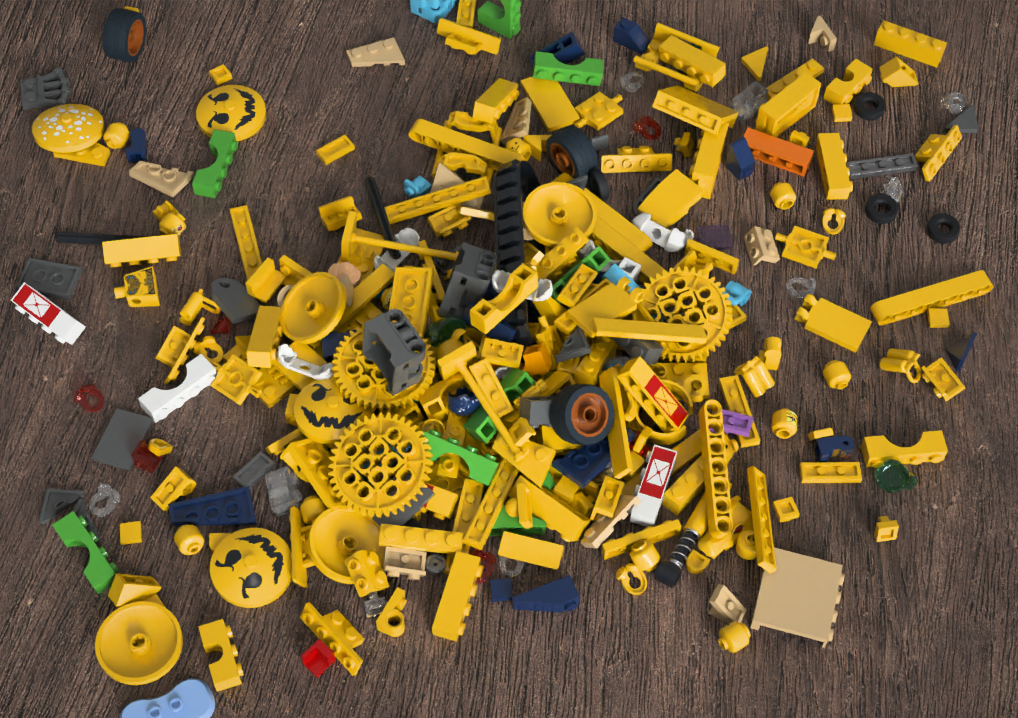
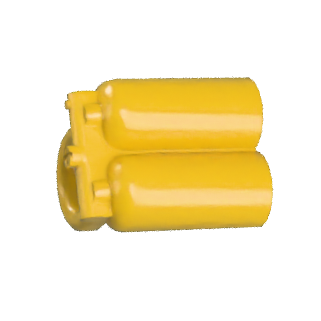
[179,289,221,326]
[880,348,922,383]
[734,356,775,397]

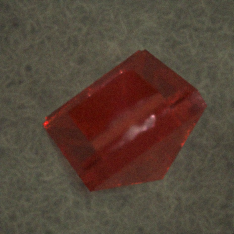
[210,317,230,334]

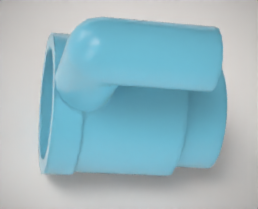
[724,280,752,306]

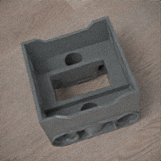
[438,242,497,325]
[362,309,426,396]

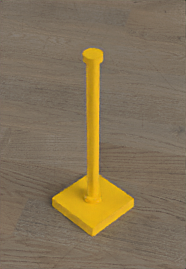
[341,211,459,262]
[437,341,526,462]

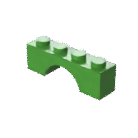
[533,51,603,86]
[192,129,238,198]
[550,246,611,304]
[463,368,535,444]
[423,429,500,486]
[52,511,119,595]

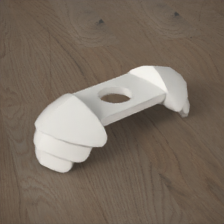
[632,212,687,252]
[374,228,420,273]
[491,270,553,301]
[276,344,333,380]

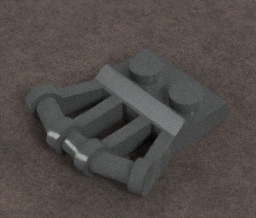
[20,67,71,110]

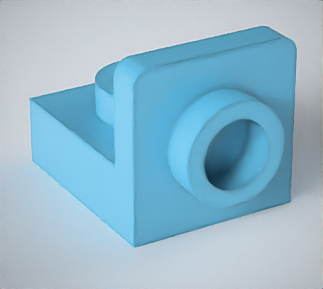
[404,175,432,198]

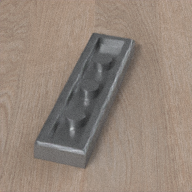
[846,153,919,180]

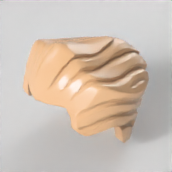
[328,262,361,288]

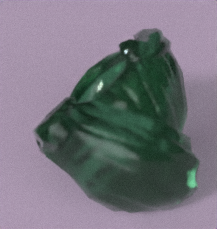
[427,316,467,347]
[874,459,918,494]

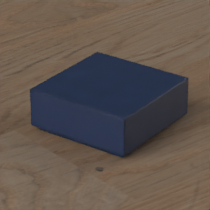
[490,578,513,602]

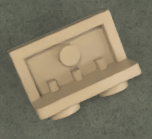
[744,226,780,266]
[382,546,427,580]

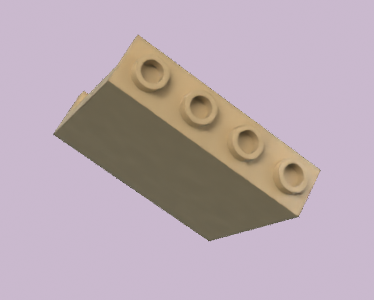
[750,547,845,648]

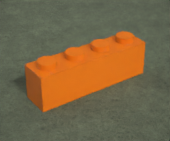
[744,127,814,177]

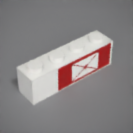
[11,282,86,345]
[628,444,677,527]

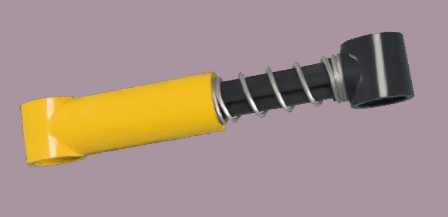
[654,482,732,589]

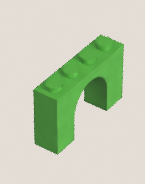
[478,0,521,39]

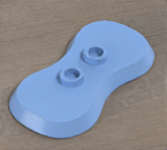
[119,678,215,718]

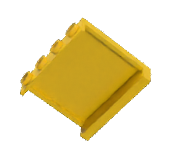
[652,85,739,135]

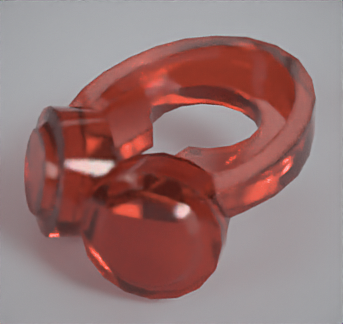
[633,116,661,140]
[73,384,104,412]
[470,549,496,584]

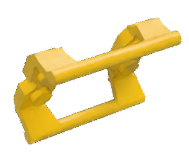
[633,23,720,92]
[431,111,502,185]

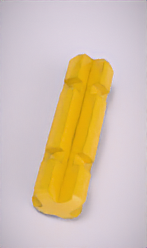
[513,379,547,410]

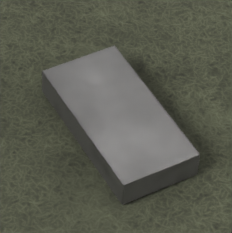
[232,451,276,489]

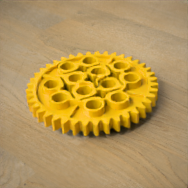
[640,266,732,363]
[332,321,436,413]
[328,412,433,518]

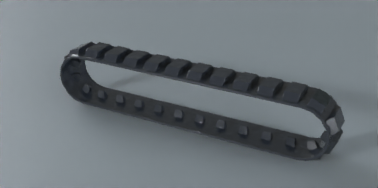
[493,159,545,363]

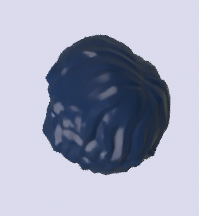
[447,386,481,416]

